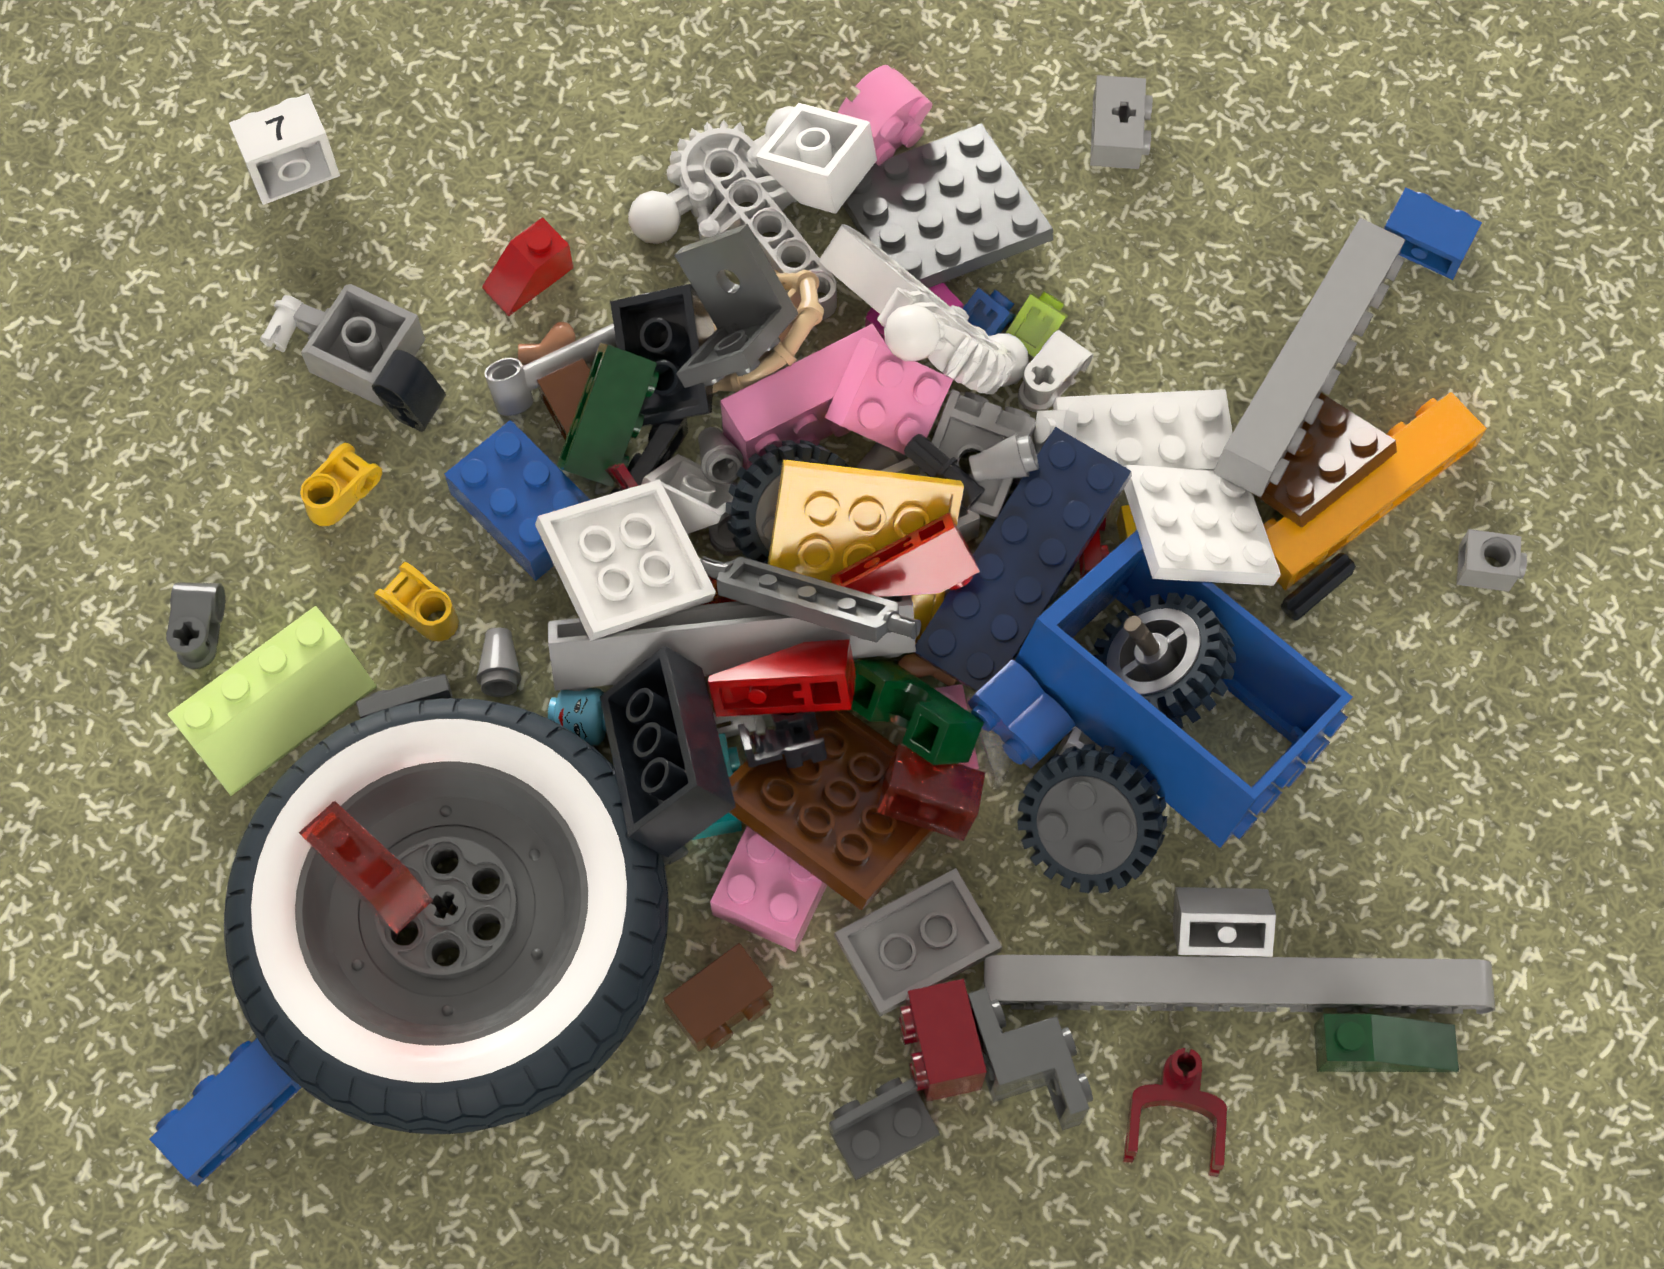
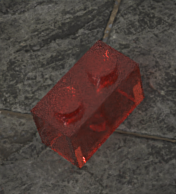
[877,744,985,841]

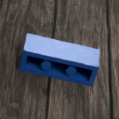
[149,1038,302,1187]

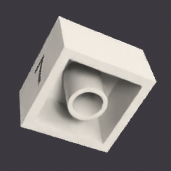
[229,94,340,205]

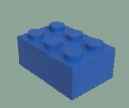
[444,420,590,581]

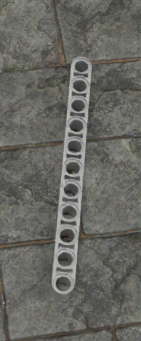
[984,955,1495,1014]

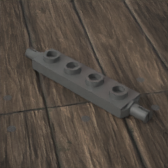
[700,556,921,643]

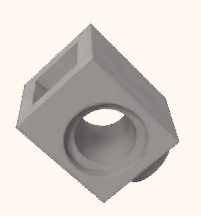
[1457,529,1527,592]

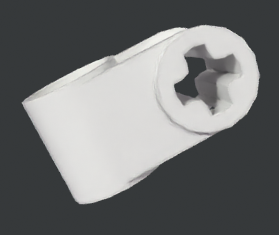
[1018,330,1094,412]

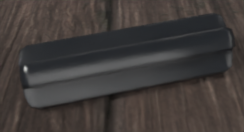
[1281,553,1356,620]

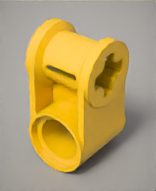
[300,443,382,526]
[374,562,459,642]

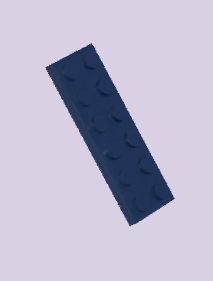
[913,427,1132,692]

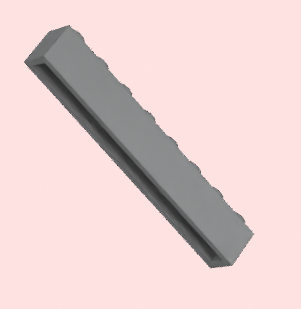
[1214,218,1406,497]
[548,595,916,691]

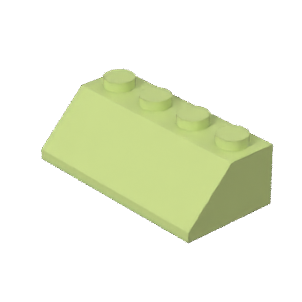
[168,606,377,796]

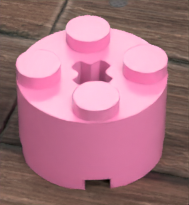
[838,65,932,166]

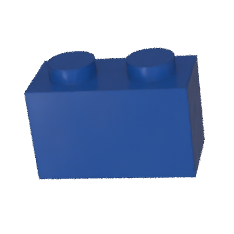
[1384,187,1482,280]

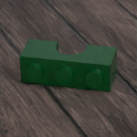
[852,660,984,765]

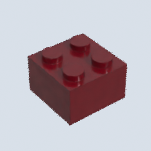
[898,979,987,1102]

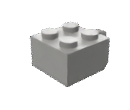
[293,284,425,407]

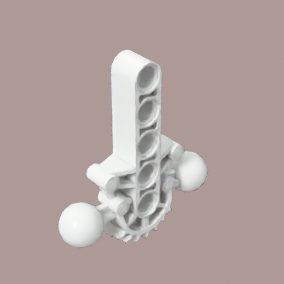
[628,106,837,320]
[819,224,1029,394]

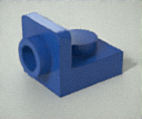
[963,288,1017,336]

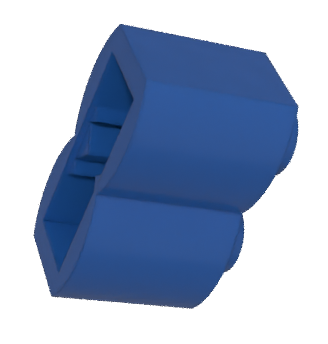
[968,659,1076,768]

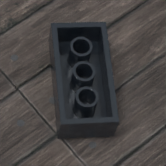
[600,646,736,857]

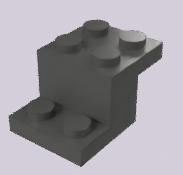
[968,988,1093,1131]

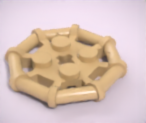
[713,270,824,393]

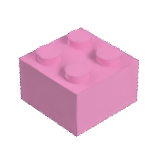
[824,337,953,455]
[710,826,827,952]

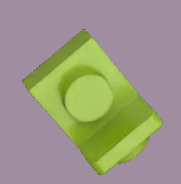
[1006,291,1068,357]

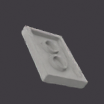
[835,868,1002,1017]

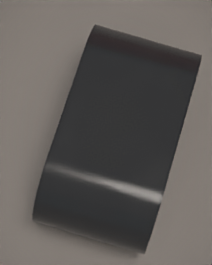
[372,350,446,432]

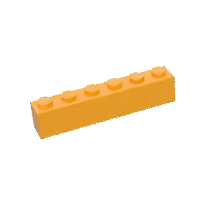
[1263,392,1487,591]

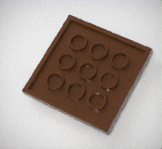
[729,710,963,911]

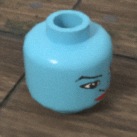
[548,688,607,746]

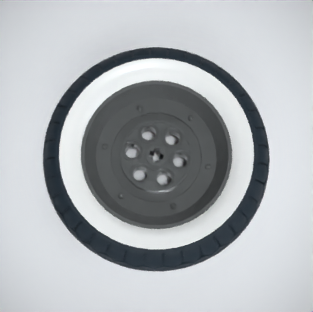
[224,698,669,1134]

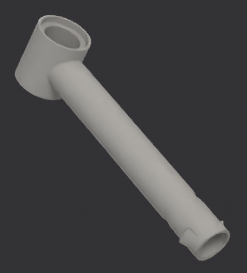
[484,323,617,416]

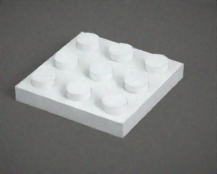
[1124,465,1281,586]
[535,479,716,641]

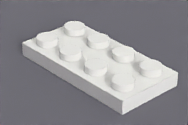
[1053,389,1233,471]

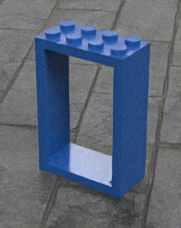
[1015,530,1353,848]

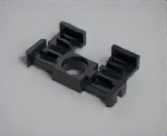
[738,712,827,768]

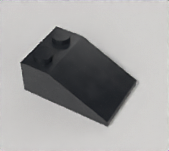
[610,284,715,427]

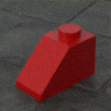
[482,217,573,317]

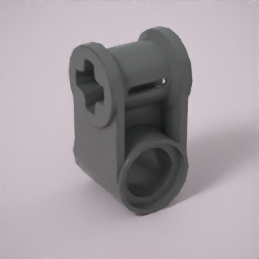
[166,582,226,669]

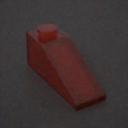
[299,801,433,934]

